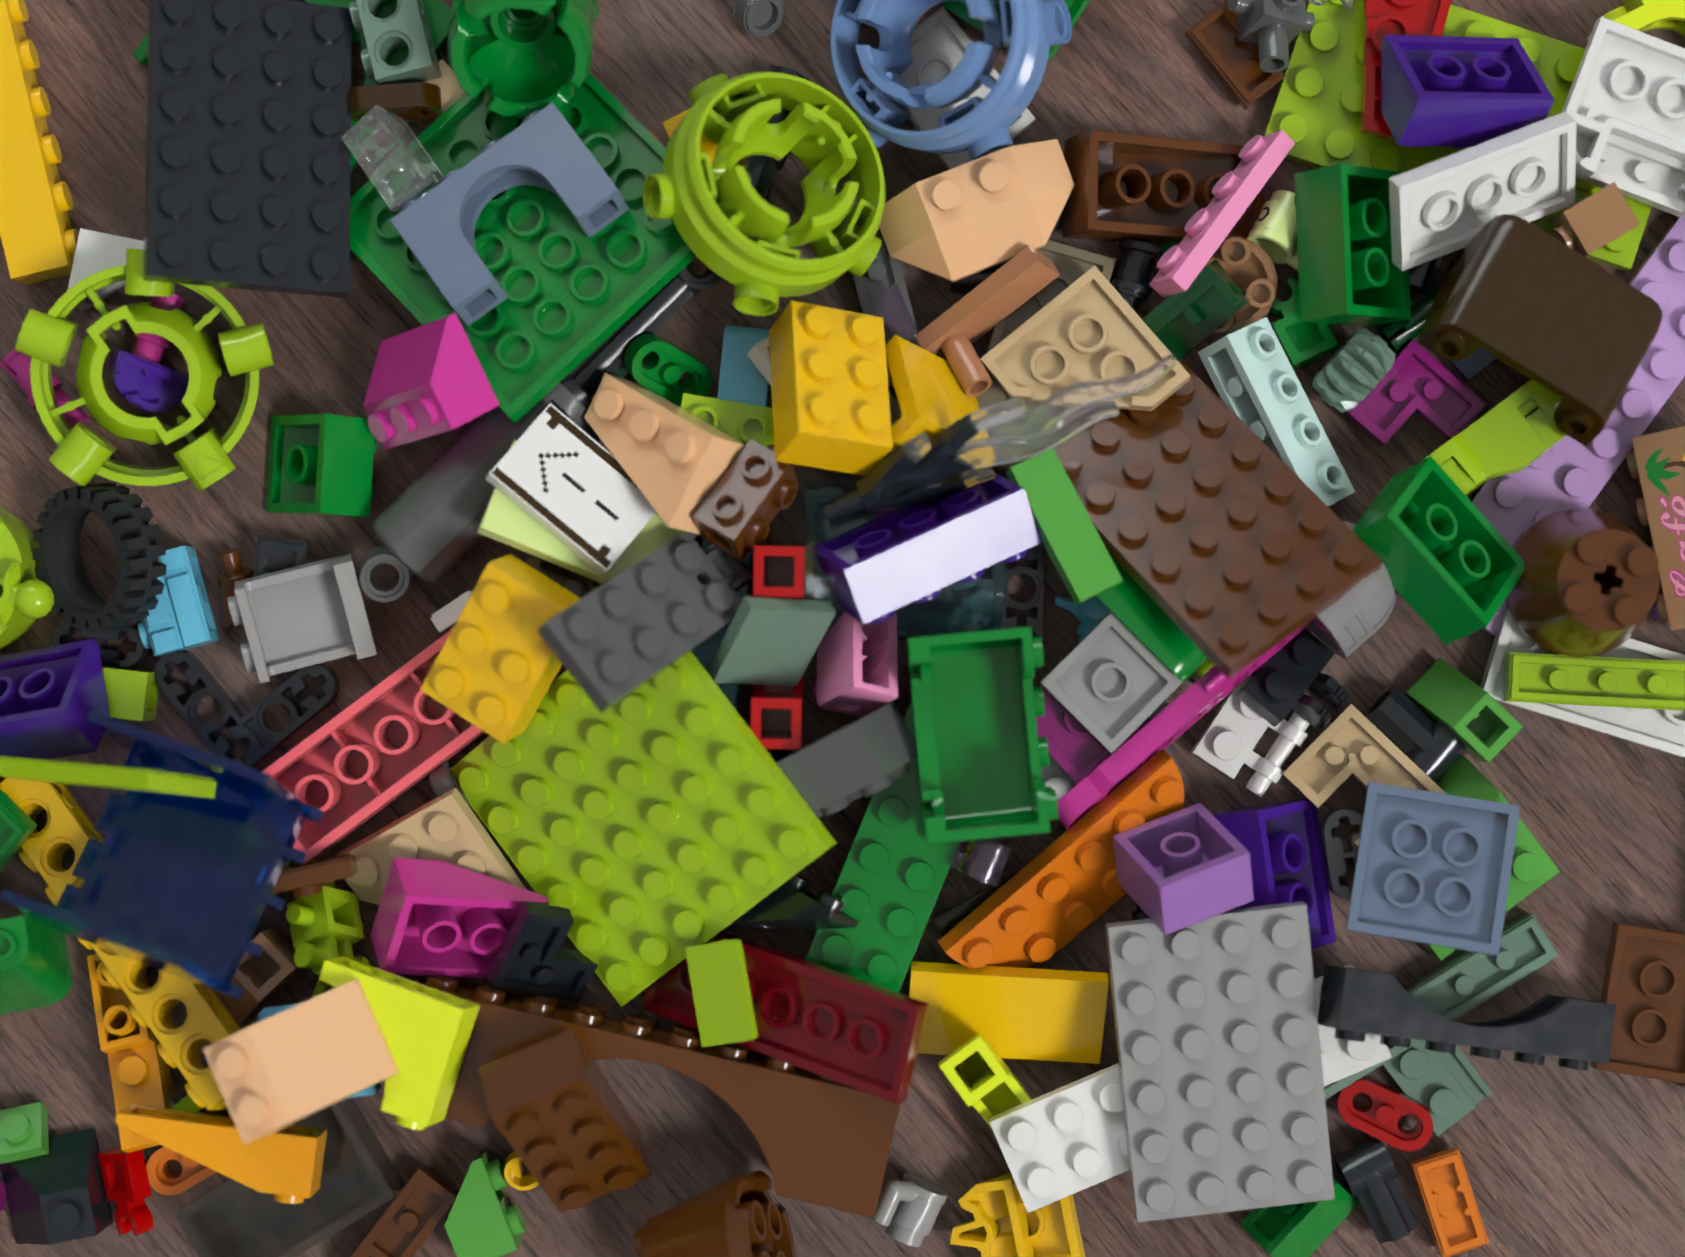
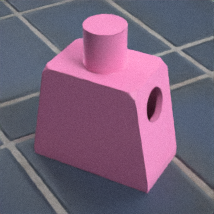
[812,610,898,716]

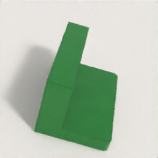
[1239,1179,1358,1257]

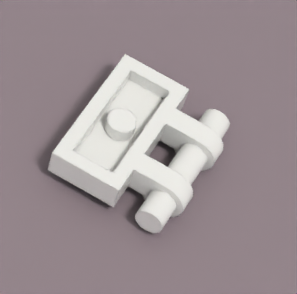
[1190,674,1309,798]

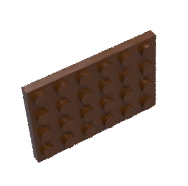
[1049,361,1383,679]

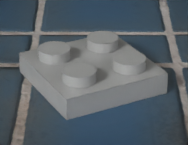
[1039,612,1182,753]

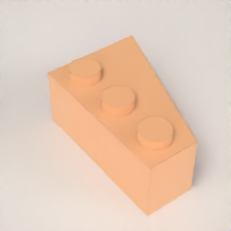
[584,373,745,535]

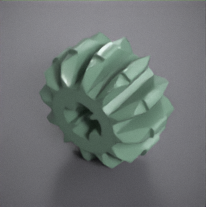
[1312,328,1396,413]

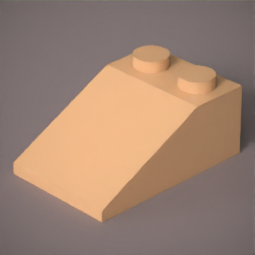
[203,979,400,1144]

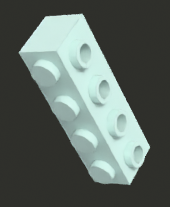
[1198,317,1355,506]

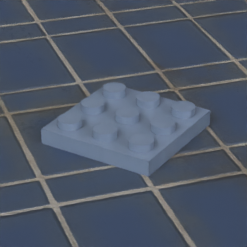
[1346,782,1520,956]

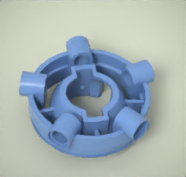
[830,0,1072,161]

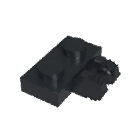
[1237,628,1349,729]

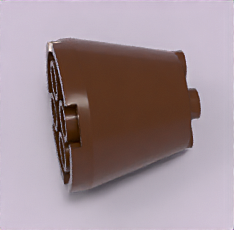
[1504,509,1660,657]
[633,1170,796,1257]

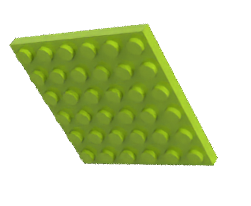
[451,651,836,1007]

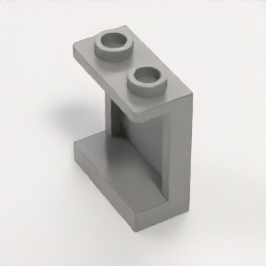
[227,553,377,684]

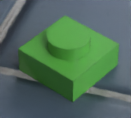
[0,1102,49,1164]

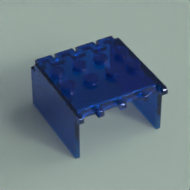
[0,711,325,1000]

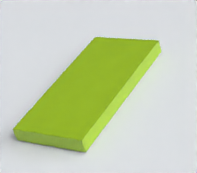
[0,756,217,799]

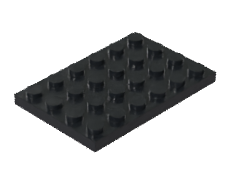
[143,0,352,298]

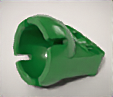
[448,0,599,118]

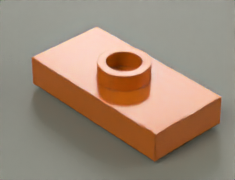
[1409,1147,1489,1257]

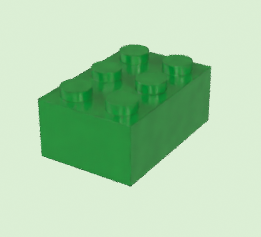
[1294,163,1411,327]
[1352,456,1524,645]

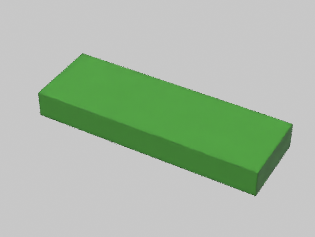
[1006,448,1123,605]

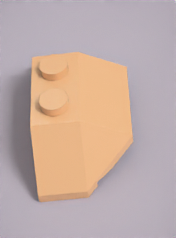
[879,139,1075,282]

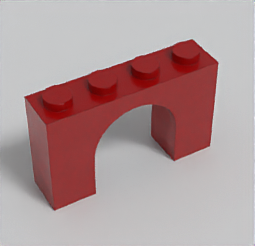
[751,546,806,750]

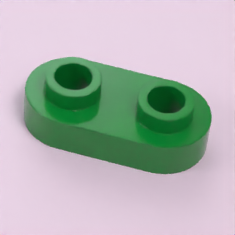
[624,334,712,407]

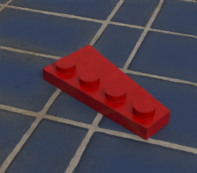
[1361,0,1452,143]

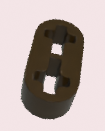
[348,82,442,123]

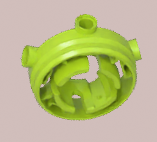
[643,71,886,316]
[15,248,275,492]

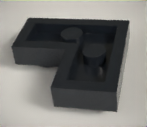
[486,901,598,1002]

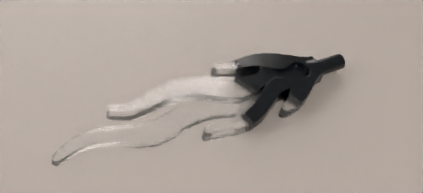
[822,354,1177,522]

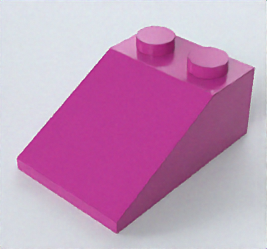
[370,858,549,978]

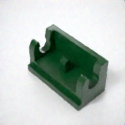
[1142,260,1250,360]

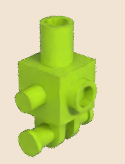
[286,860,369,975]

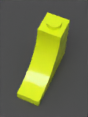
[319,956,480,1130]

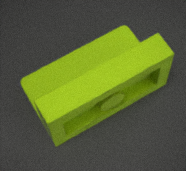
[685,939,758,1047]

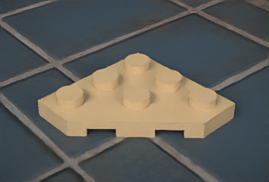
[980,265,1190,411]
[335,787,527,905]

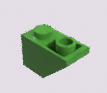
[1405,658,1523,763]
[444,1149,526,1257]

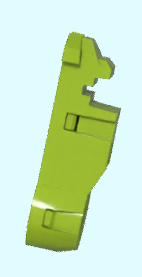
[1423,379,1567,496]

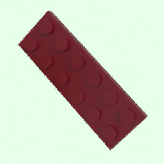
[642,931,928,1104]

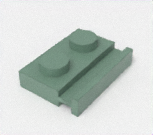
[1382,1040,1494,1136]

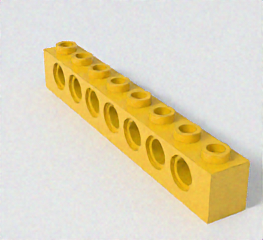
[0,778,241,1110]

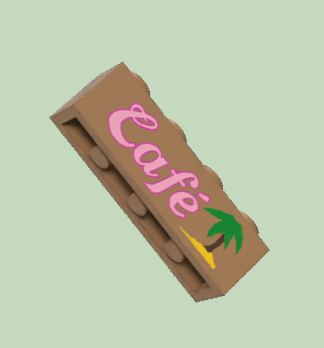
[1626,426,1685,631]

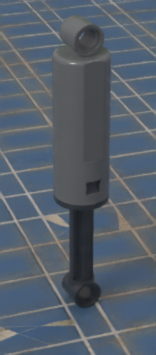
[358,266,722,603]

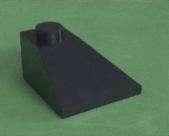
[0,1127,113,1245]

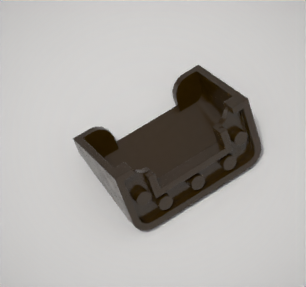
[1417,214,1663,446]

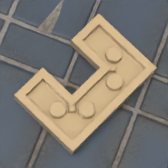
[1282,704,1446,847]

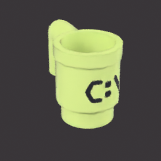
[1247,190,1299,272]

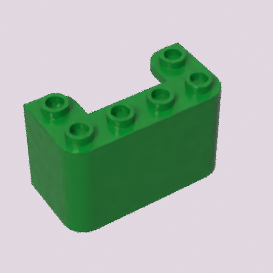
[906,627,1058,844]

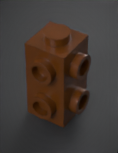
[693,439,799,562]

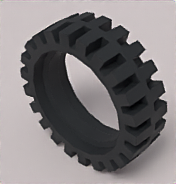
[33,483,167,632]

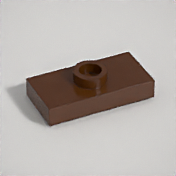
[1185,0,1286,110]
[250,853,358,898]

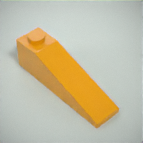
[115,1105,327,1204]

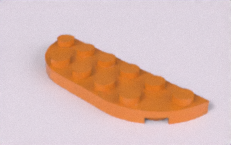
[938,749,1185,968]

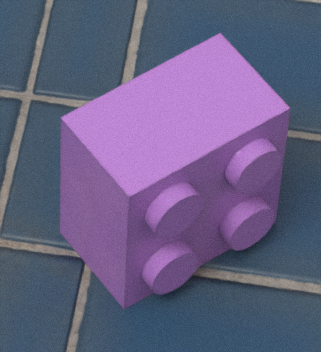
[1113,803,1254,935]

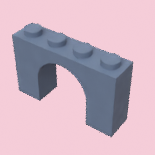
[390,102,630,326]

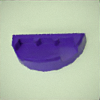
[109,346,189,413]

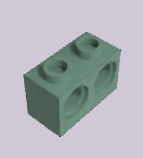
[349,0,442,85]

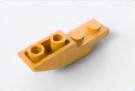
[87,947,175,1153]

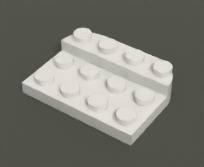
[1561,17,1685,218]

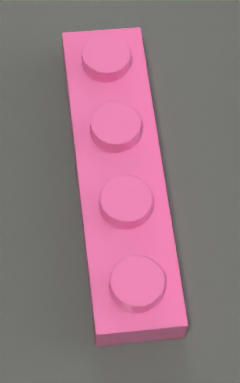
[1149,130,1295,297]

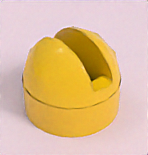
[504,1150,539,1191]

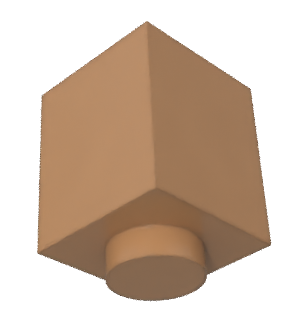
[1550,182,1640,257]

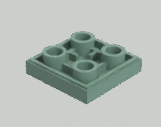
[707,597,836,686]

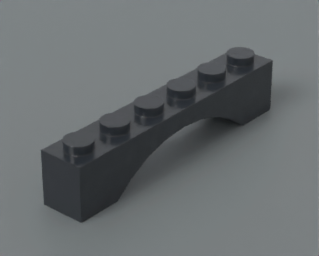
[1318,964,1616,1070]

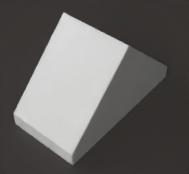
[67,228,144,311]

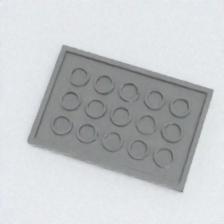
[1105,901,1335,1223]

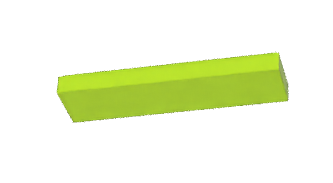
[1504,652,1685,711]

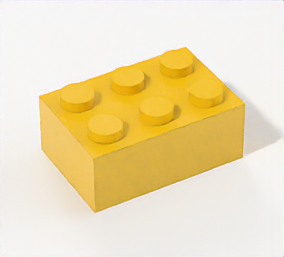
[769,300,893,476]
[420,554,581,744]

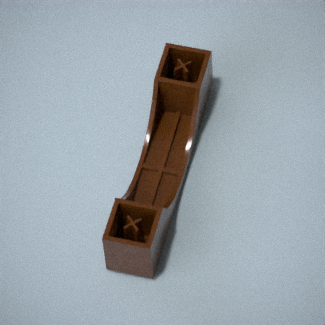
[418,975,901,1218]

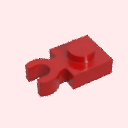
[98,1148,154,1235]

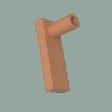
[915,245,1060,397]

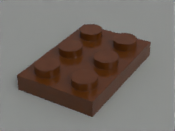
[1590,922,1685,1084]

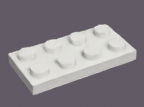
[1389,112,1576,271]

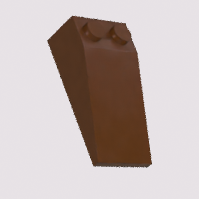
[1062,130,1265,243]

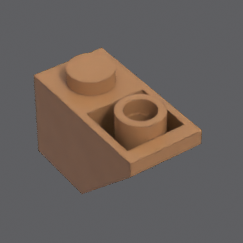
[210,926,301,1026]

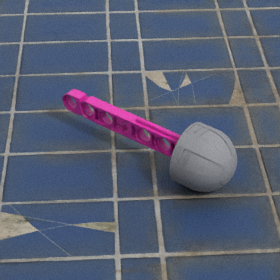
[1057,521,1397,830]

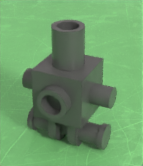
[1228,0,1315,73]

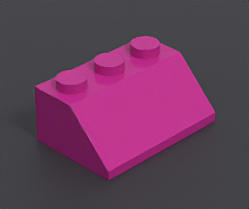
[363,313,500,450]

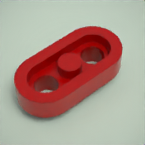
[1338,1076,1433,1151]

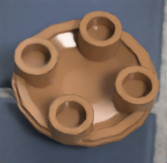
[1203,235,1278,333]

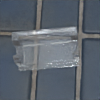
[341,105,444,212]

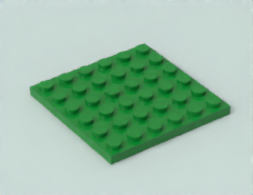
[350,73,719,423]

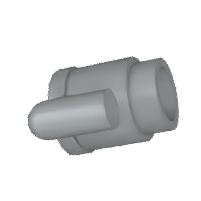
[871,1174,948,1248]

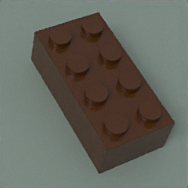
[478,1029,651,1213]

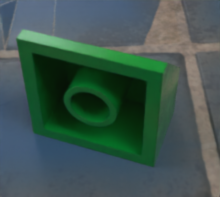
[266,414,377,517]

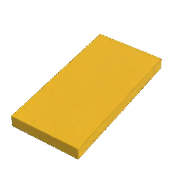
[909,961,1109,1064]

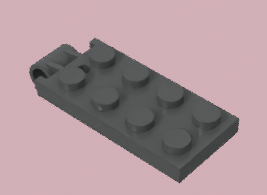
[537,531,753,713]

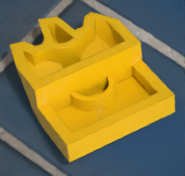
[950,1172,1086,1257]

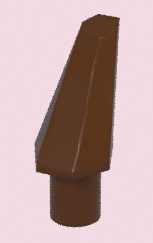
[216,548,254,629]

